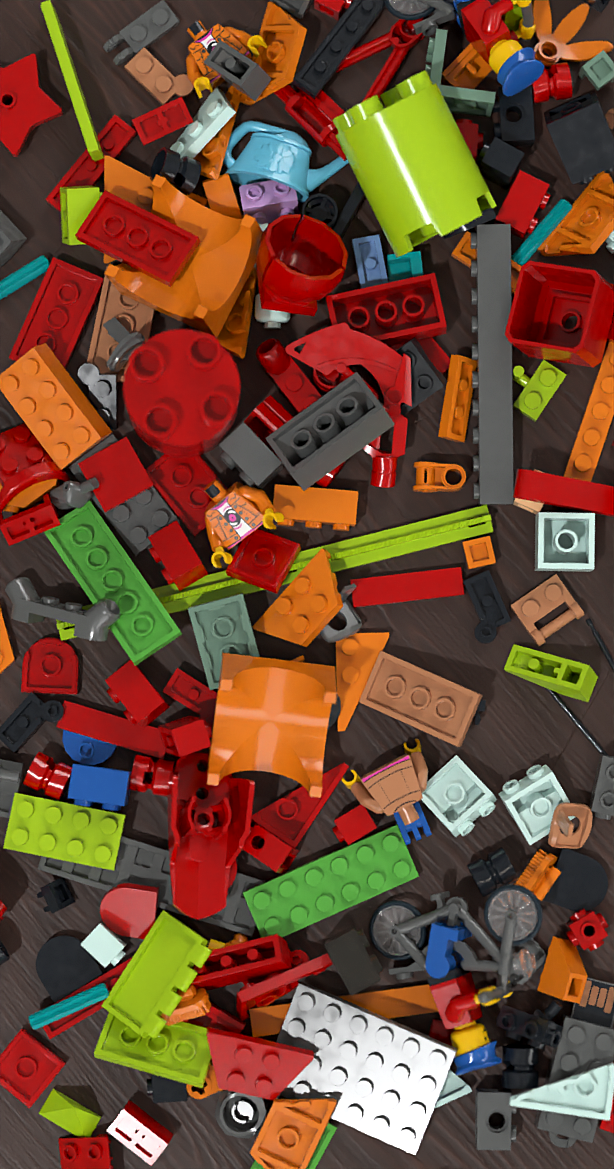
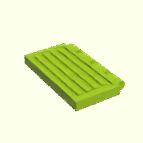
[101,910,212,1039]

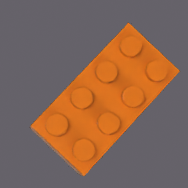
[0,343,112,470]

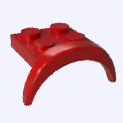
[0,423,70,513]

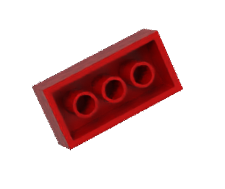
[325,273,447,346]

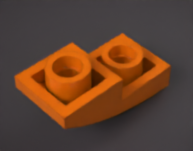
[202,173,243,219]

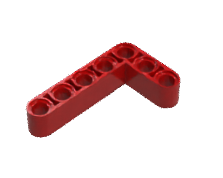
[513,469,614,517]

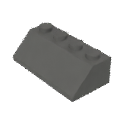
[266,372,395,491]

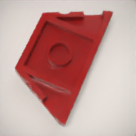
[206,1027,314,1100]

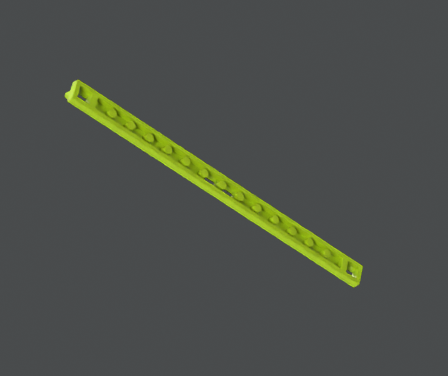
[56,505,494,641]

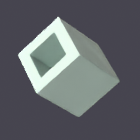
[80,922,126,967]

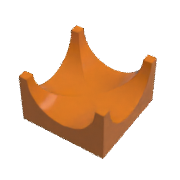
[104,174,263,338]
[207,653,337,798]

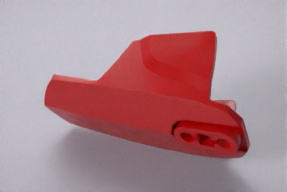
[168,752,255,920]

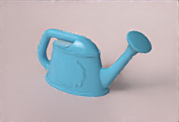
[223,121,349,203]

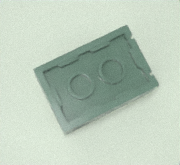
[188,593,260,690]

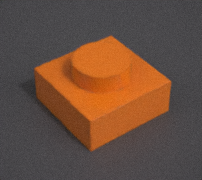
[462,536,496,570]

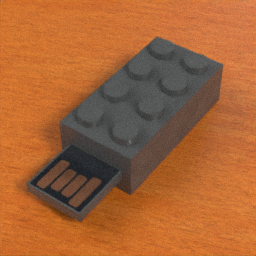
[534,977,614,1148]

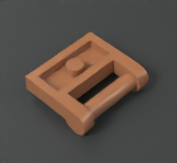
[510,574,585,646]

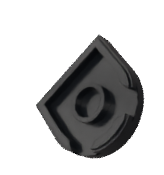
[443,208,497,239]
[543,848,608,911]
[36,935,103,1003]

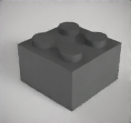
[219,422,283,489]

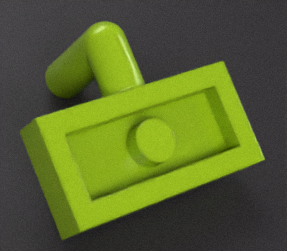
[512,360,566,422]

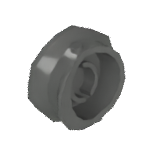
[214,1090,269,1139]

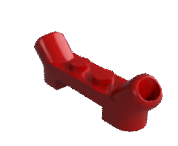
[256,338,322,413]

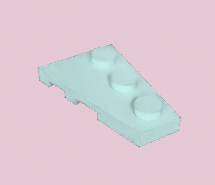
[170,87,236,159]

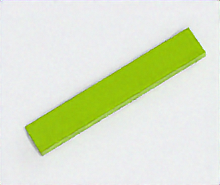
[40,0,104,161]

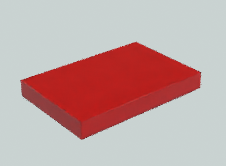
[145,454,227,537]

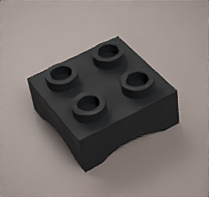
[367,337,448,415]

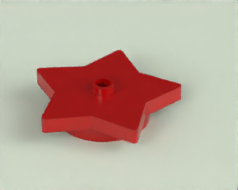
[0,53,63,157]

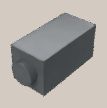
[589,754,614,820]

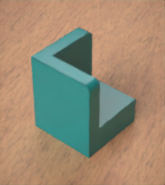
[386,251,423,282]

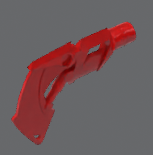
[285,322,412,488]

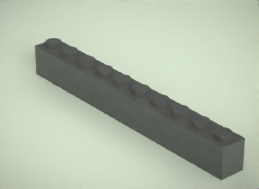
[470,224,514,505]

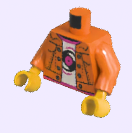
[186,21,268,98]
[204,479,284,568]

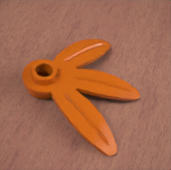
[532,0,613,67]

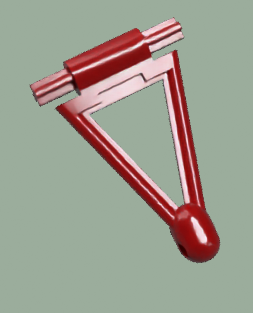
[274,14,424,161]

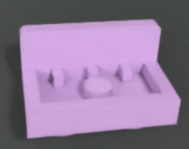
[239,180,300,224]

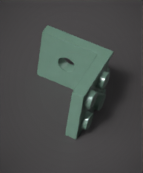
[425,29,496,117]

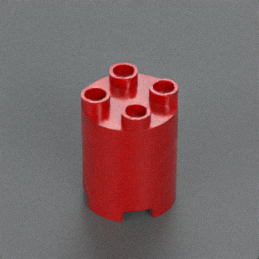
[123,329,240,458]

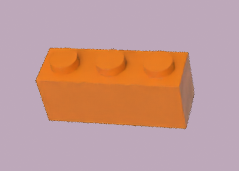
[273,484,358,531]

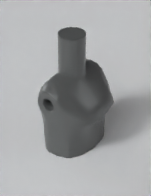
[50,478,99,510]

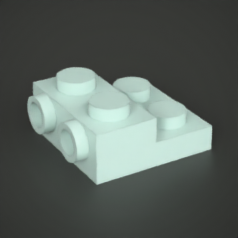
[421,755,497,837]
[498,764,575,845]

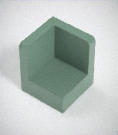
[578,50,614,91]

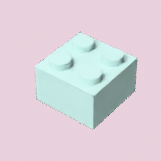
[535,512,595,572]

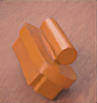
[514,849,561,902]
[161,985,211,1026]

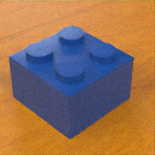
[68,764,132,811]

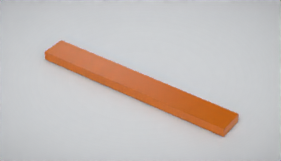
[249,983,439,1037]

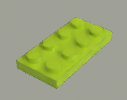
[3,793,126,871]
[94,1012,212,1088]

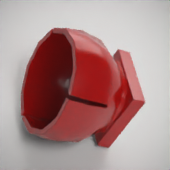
[256,214,348,316]

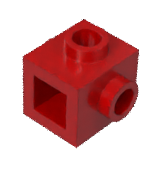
[566,908,608,951]

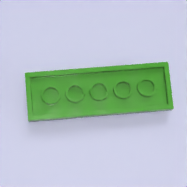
[44,500,182,666]
[242,824,419,938]

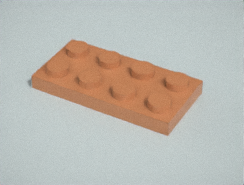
[87,266,155,383]
[359,651,483,747]

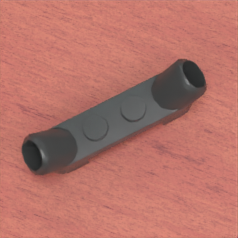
[5,577,120,641]

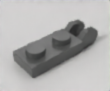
[103,0,180,66]

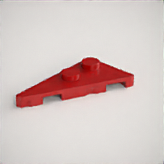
[237,953,332,1021]

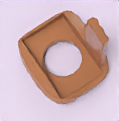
[548,803,592,849]

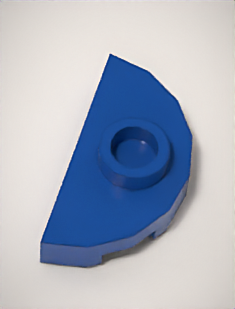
[62,729,117,765]

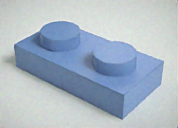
[352,234,388,288]

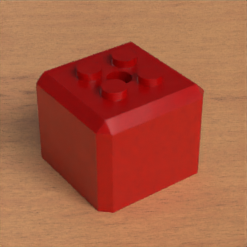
[505,261,614,368]

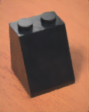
[544,90,614,185]

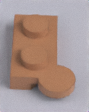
[125,47,194,105]

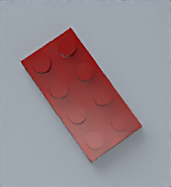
[75,190,200,287]
[9,257,104,369]

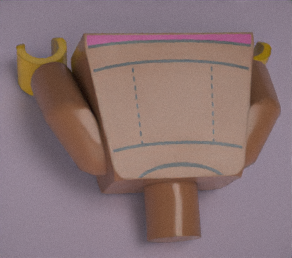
[341,739,428,825]

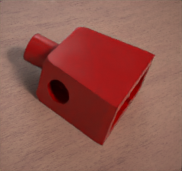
[243,824,300,874]

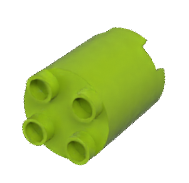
[332,70,497,257]

